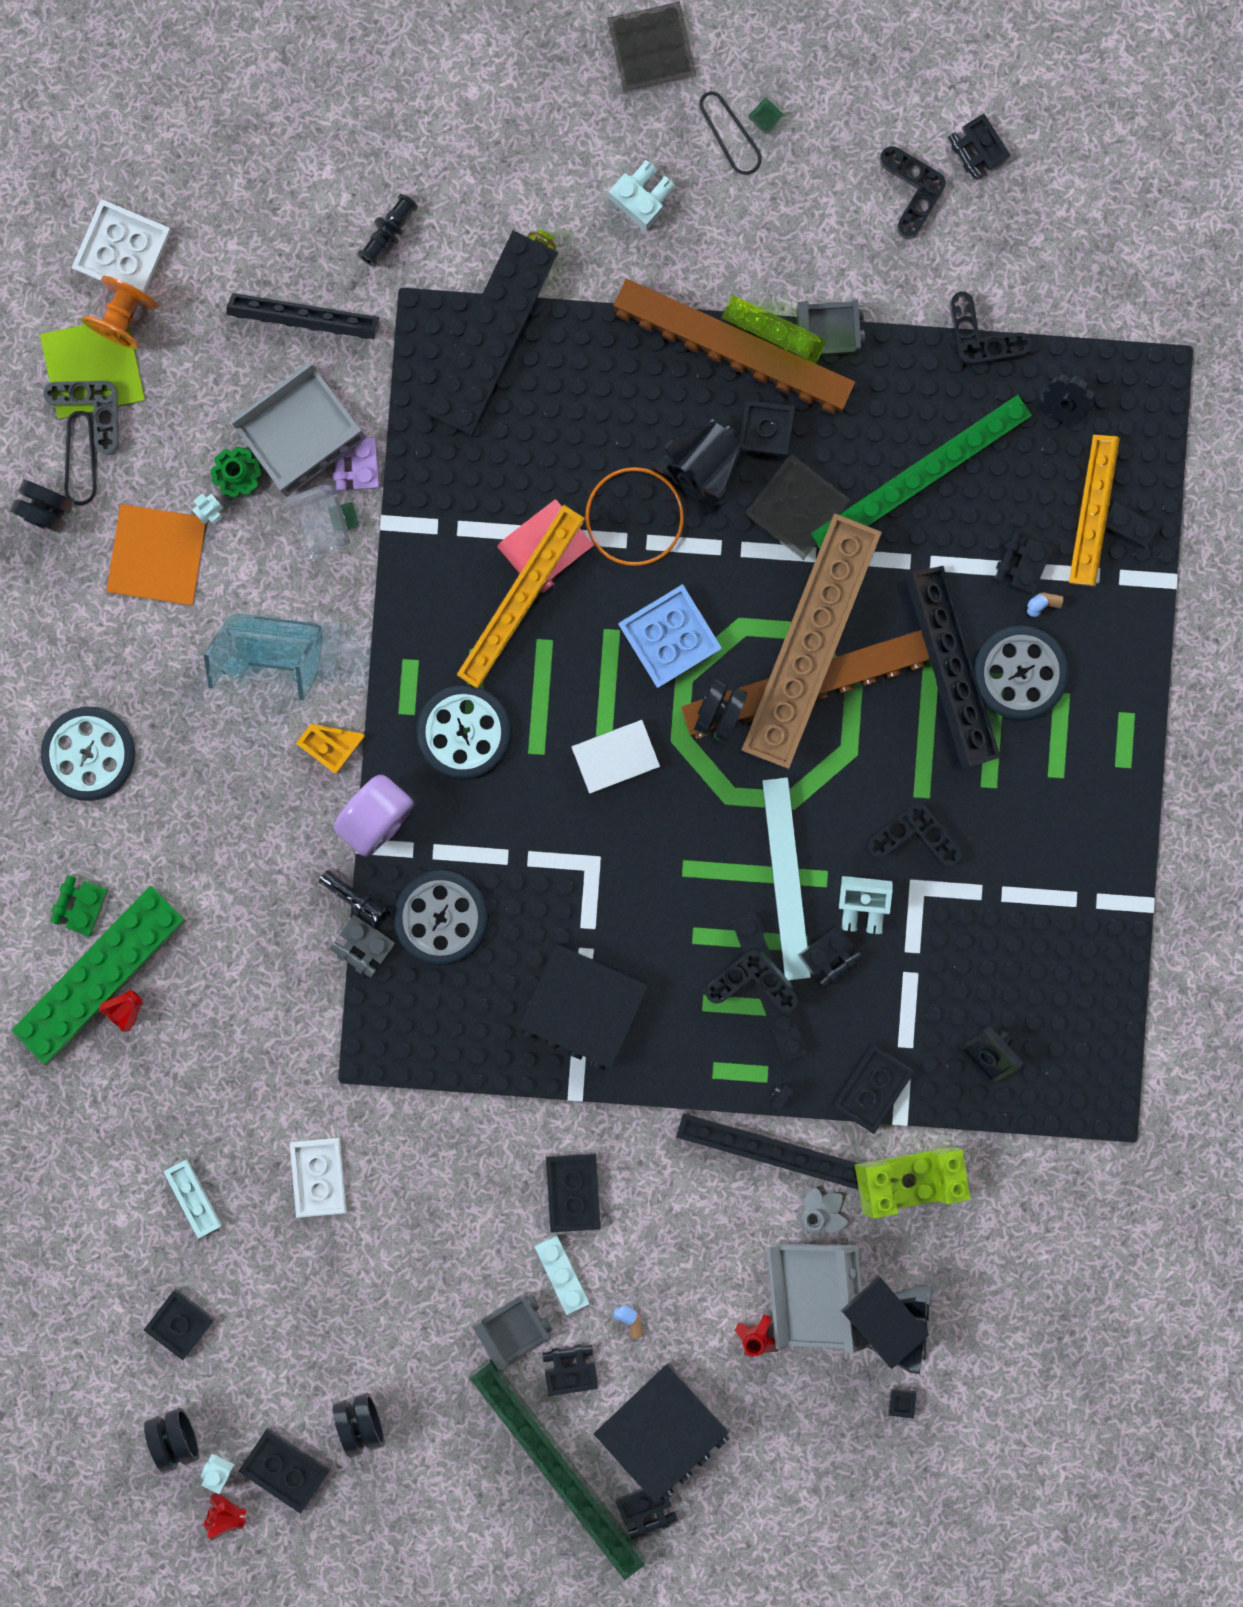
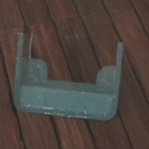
[204,614,323,700]

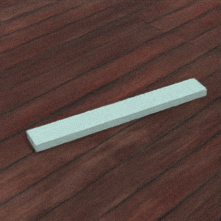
[762,778,811,980]

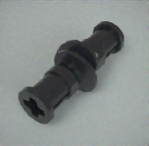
[357,193,418,267]

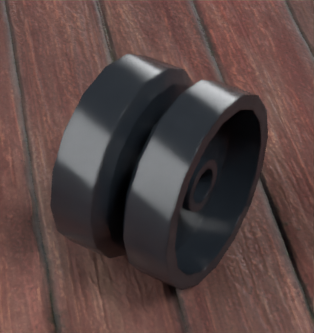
[9,479,75,534]
[693,679,748,744]
[333,1392,385,1458]
[144,1407,199,1474]

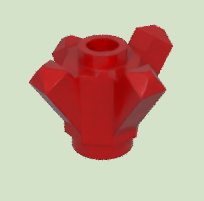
[99,989,145,1032]
[734,1314,779,1358]
[203,1493,246,1541]

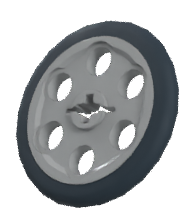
[974,625,1069,720]
[393,870,488,965]

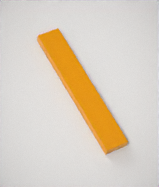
[1069,435,1120,587]

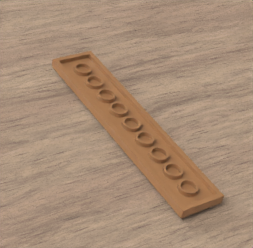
[741,513,882,769]

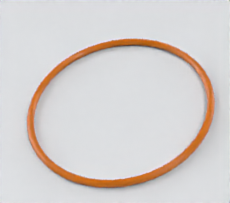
[585,468,684,566]

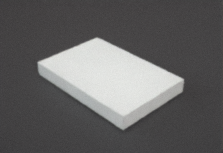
[572,720,660,794]
[290,1138,347,1218]

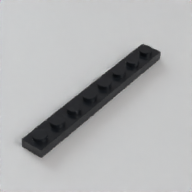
[676,1113,859,1190]

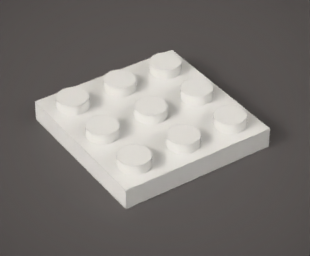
[72,199,172,293]

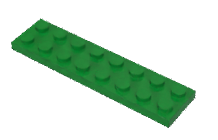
[11,886,186,1066]

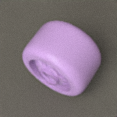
[333,775,414,857]

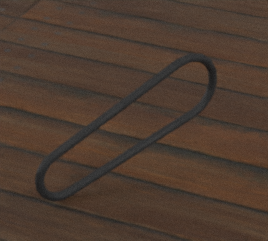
[699,91,762,175]
[64,411,97,505]

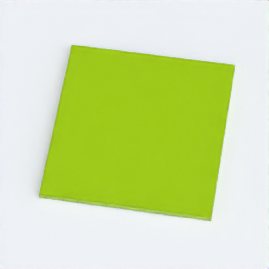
[40,324,145,419]

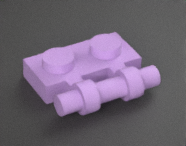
[333,437,379,491]

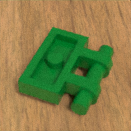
[50,875,108,937]

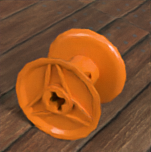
[81,276,159,349]

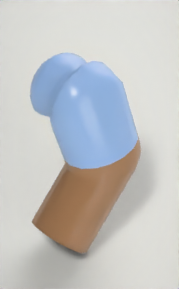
[1027,593,1063,617]
[613,1306,643,1338]

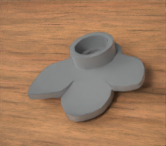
[801,1187,848,1233]

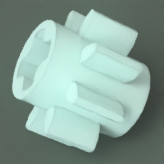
[193,493,224,524]

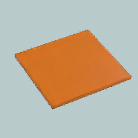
[106,504,206,605]

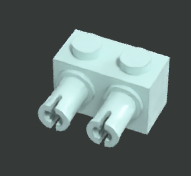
[609,160,676,231]
[839,876,892,934]

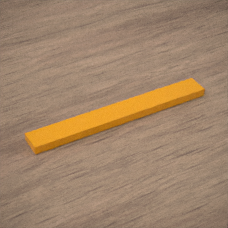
[457,505,585,689]

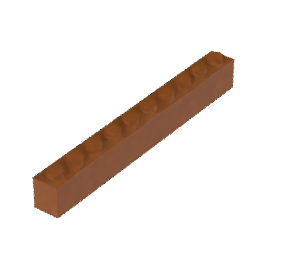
[613,278,855,414]
[681,630,929,739]

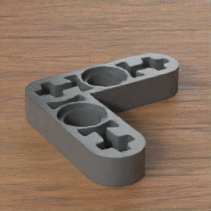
[43,381,119,455]

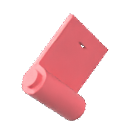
[497,499,594,593]

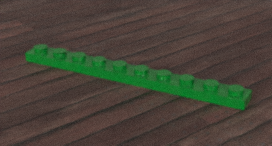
[810,395,1032,548]

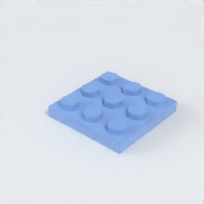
[618,584,722,688]

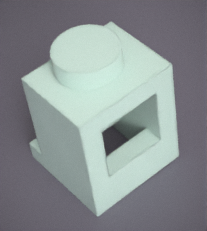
[201,1454,235,1494]

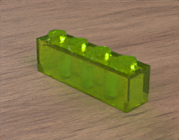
[721,295,827,364]

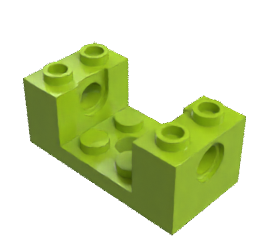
[855,1146,971,1219]

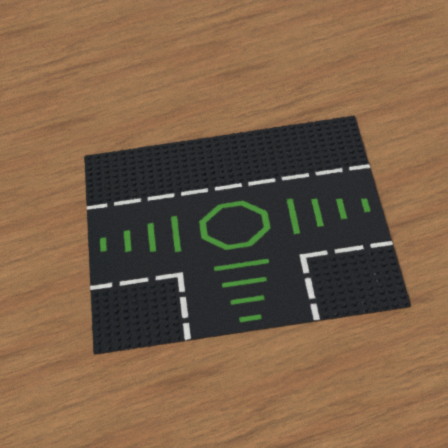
[338,288,1193,1143]

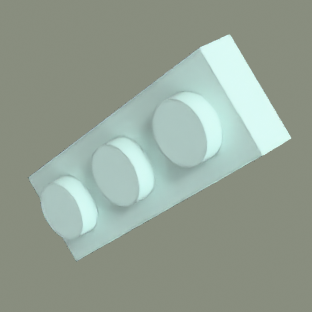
[163,1159,222,1238]
[534,1235,589,1315]

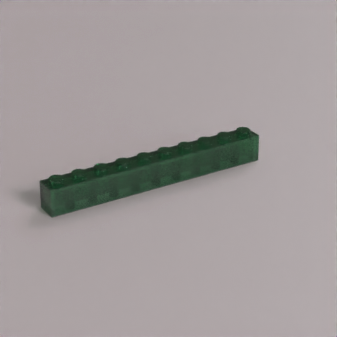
[469,1357,645,1580]

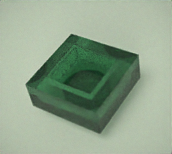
[748,97,784,134]
[329,502,360,533]

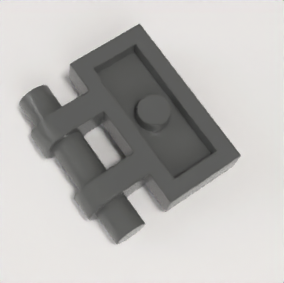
[330,914,395,978]

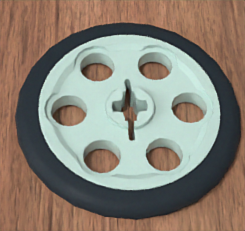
[416,685,511,779]
[41,707,135,801]

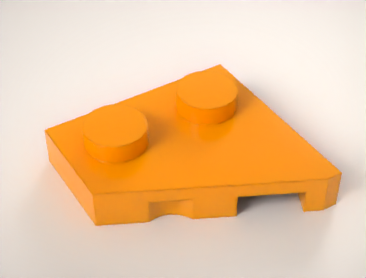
[296,724,365,774]

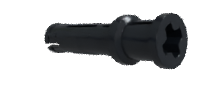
[319,870,389,928]

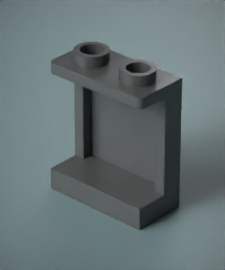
[796,299,865,357]
[473,1292,553,1371]

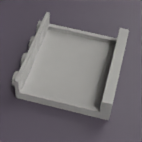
[230,362,366,497]
[767,1244,867,1353]

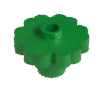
[210,447,263,499]

